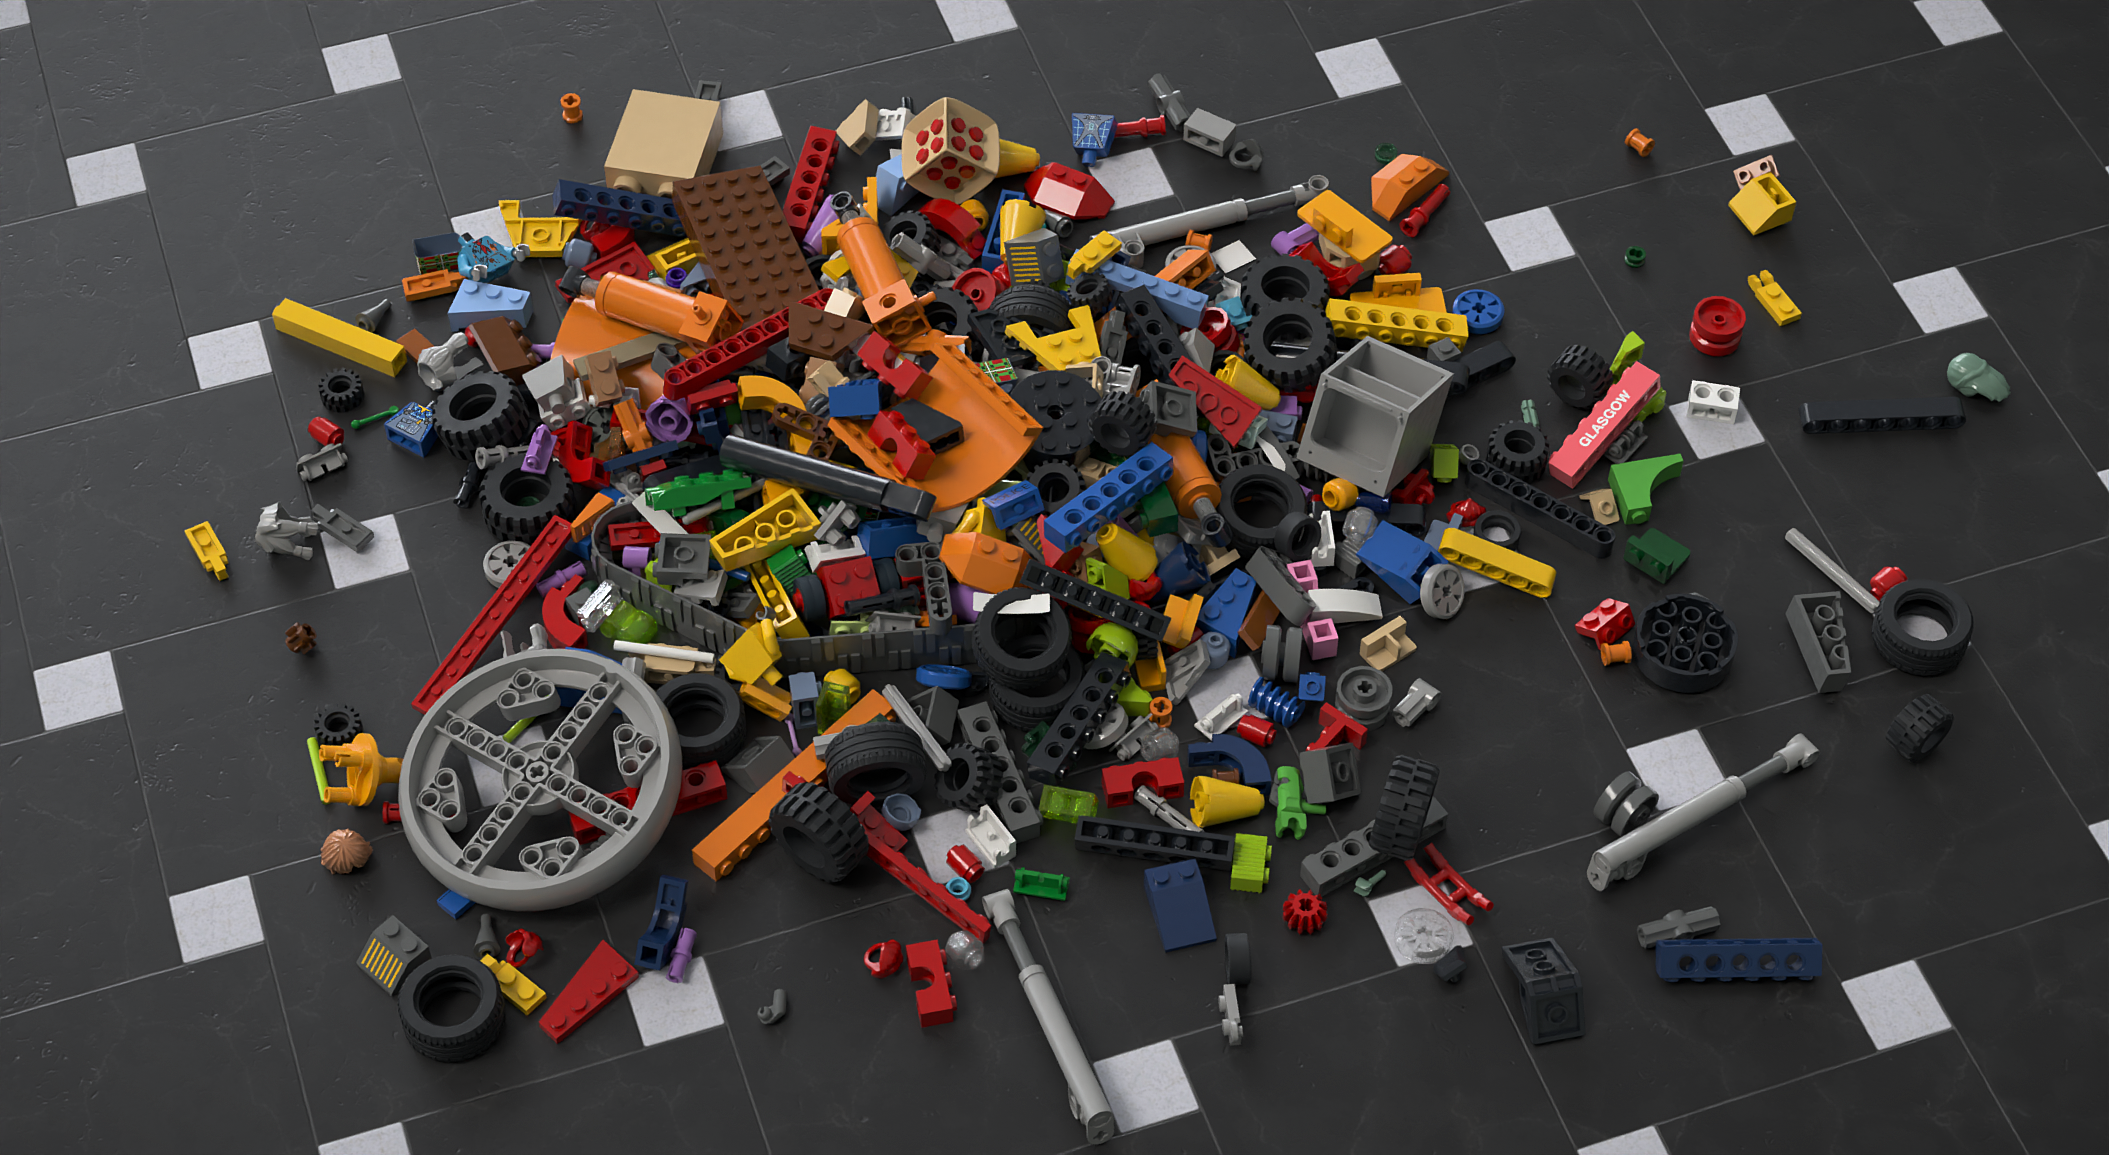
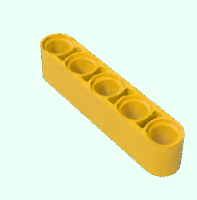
[1438,528,1557,598]

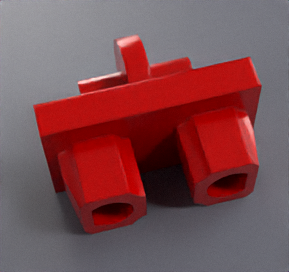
[1391,469,1435,505]

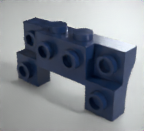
[696,380,731,455]

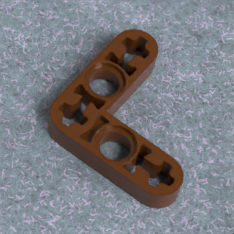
[772,403,839,461]

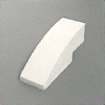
[1308,589,1383,623]

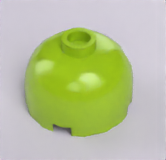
[1086,622,1138,668]

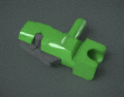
[1269,766,1326,840]

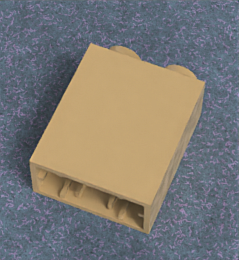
[604,89,723,199]

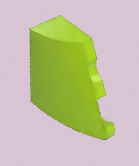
[1610,331,1645,385]

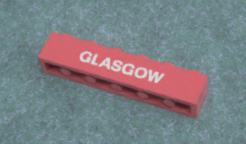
[1548,361,1661,489]

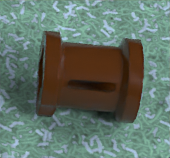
[1212,768,1239,784]

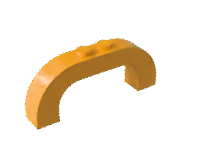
[737,375,820,505]

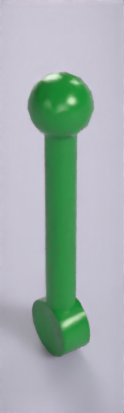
[351,406,399,429]

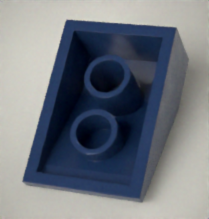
[1144,859,1217,953]

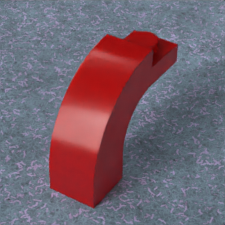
[918,198,986,260]
[590,225,635,260]
[1289,242,1364,296]
[559,420,611,490]
[542,574,588,649]

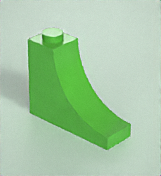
[1608,454,1683,525]

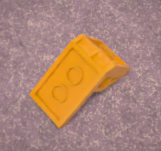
[821,177,878,256]

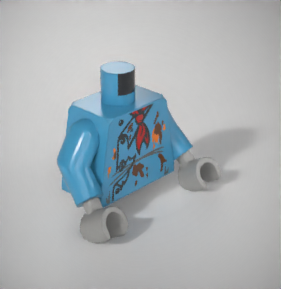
[457,232,530,283]

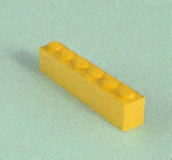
[744,560,810,639]

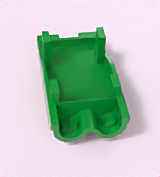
[645,469,752,517]

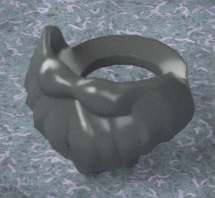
[1229,139,1263,171]

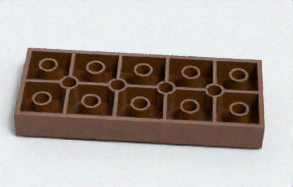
[672,165,819,332]

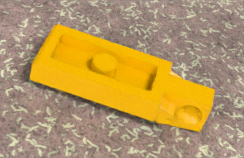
[1066,230,1122,280]
[185,521,229,581]
[480,954,547,1016]

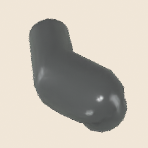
[757,989,787,1024]

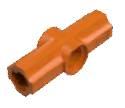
[898,329,972,357]
[613,398,659,467]

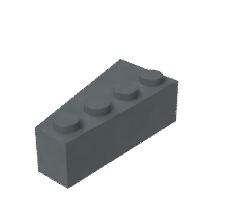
[1785,591,1851,693]

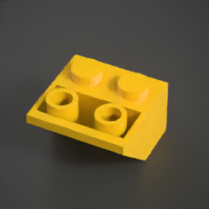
[1728,172,1796,235]
[646,238,699,281]

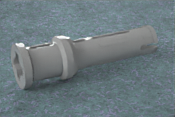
[475,445,529,469]

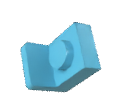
[1216,296,1253,331]

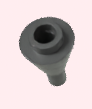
[356,299,391,333]
[473,914,500,958]

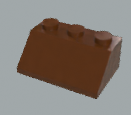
[468,316,541,386]

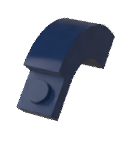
[1187,734,1271,796]
[634,874,689,971]

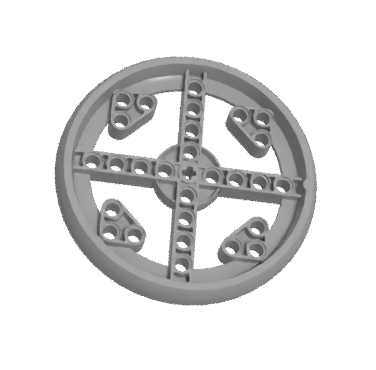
[398,649,682,911]

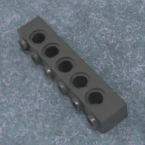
[957,701,1043,844]
[1300,796,1448,897]

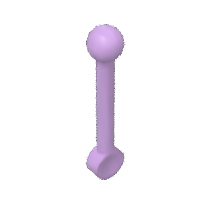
[784,713,802,757]

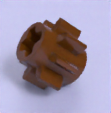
[285,622,317,654]

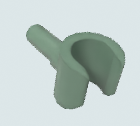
[1354,870,1386,897]

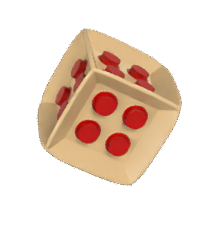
[902,97,1000,205]

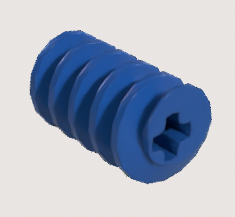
[1248,677,1305,728]

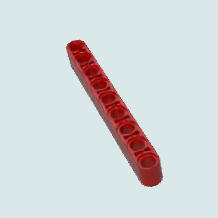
[663,288,834,401]

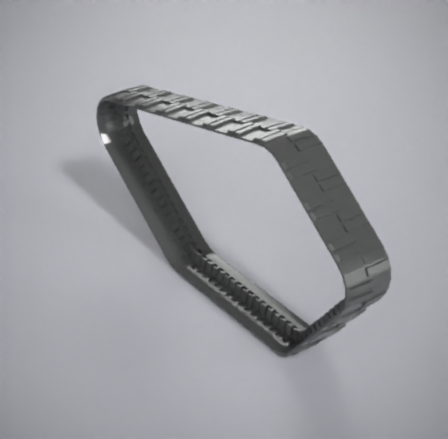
[591,446,1088,678]

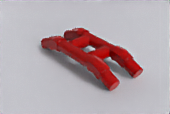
[1404,843,1494,925]

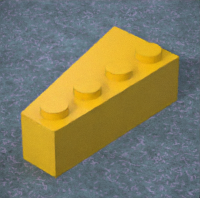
[709,488,821,572]

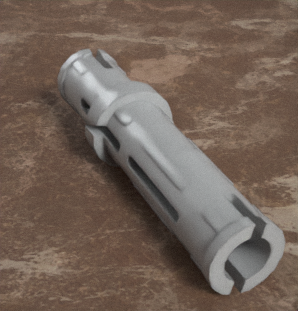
[1134,785,1204,832]

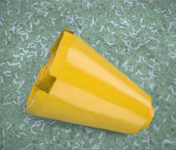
[994,139,1040,179]
[1000,199,1046,266]
[1215,355,1281,411]
[1096,523,1158,582]
[1190,776,1264,828]

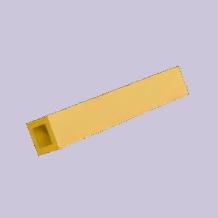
[272,298,407,377]

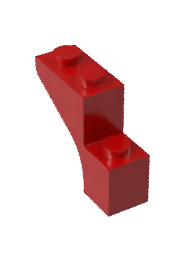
[1037,514,1084,609]

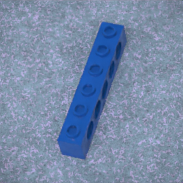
[1044,442,1173,553]

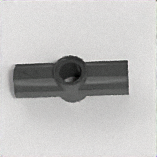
[1148,73,1191,133]
[1637,906,1721,949]

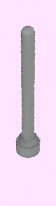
[682,478,769,524]

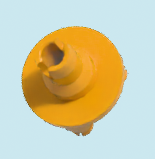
[319,733,403,806]

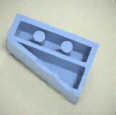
[876,154,919,216]
[448,279,534,332]

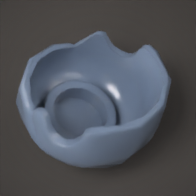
[881,793,921,832]

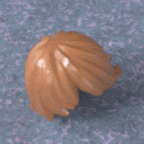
[321,829,373,874]

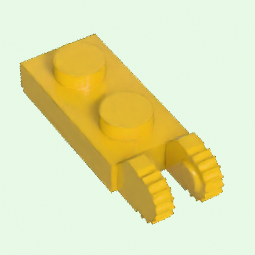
[1748,270,1802,326]

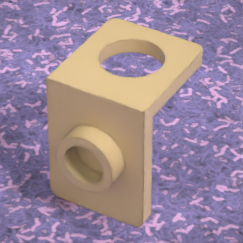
[1066,362,1104,398]
[1579,489,1620,525]

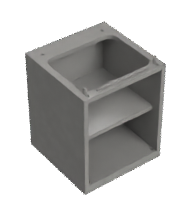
[1297,336,1454,497]

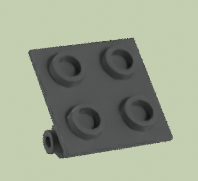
[1603,420,1648,464]

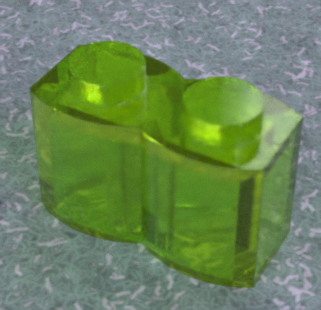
[598,598,658,644]

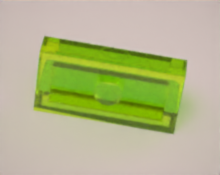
[816,681,851,734]

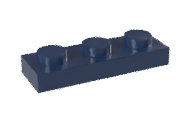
[602,440,679,474]

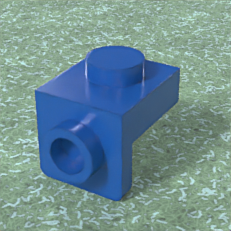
[1298,672,1326,702]

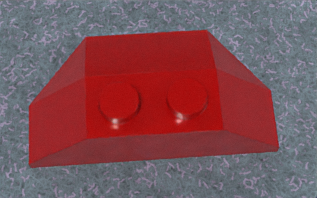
[1024,162,1115,219]

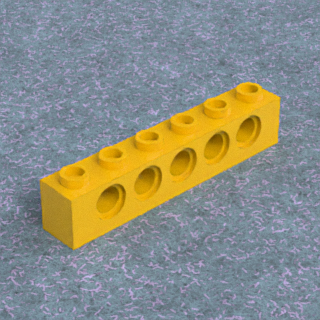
[1325,298,1468,352]

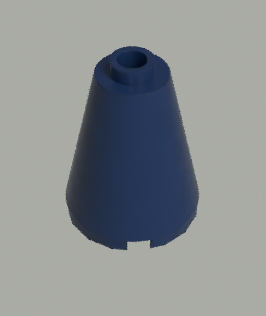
[1142,540,1211,603]

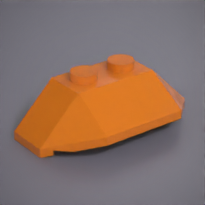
[1371,154,1449,222]
[939,532,1033,595]

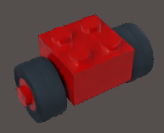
[793,556,900,622]

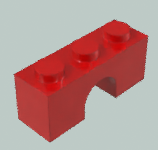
[857,331,933,400]
[867,410,936,480]
[1102,757,1184,808]
[906,940,957,1028]

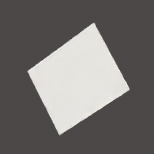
[1211,240,1256,273]

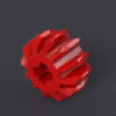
[1283,889,1327,935]

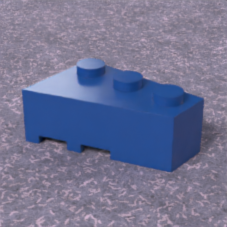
[828,379,883,419]
[1195,568,1257,658]

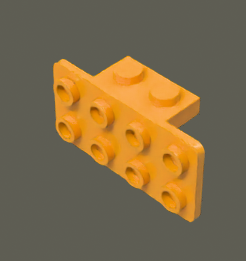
[1297,190,1393,263]
[1350,273,1447,313]

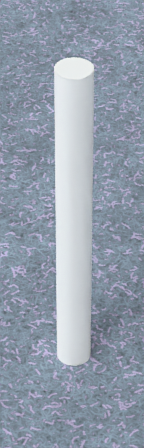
[614,640,715,664]

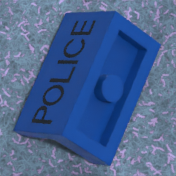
[982,480,1045,530]

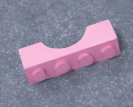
[1287,560,1338,660]

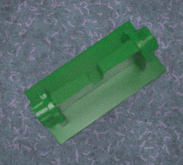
[1013,867,1070,901]

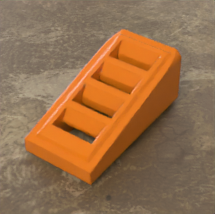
[570,492,615,543]

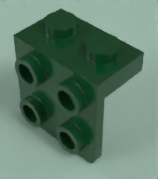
[1623,528,1690,584]

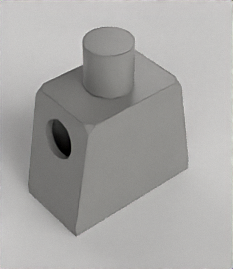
[522,355,576,414]
[916,503,968,543]

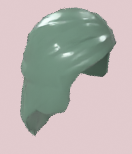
[1947,353,2011,402]

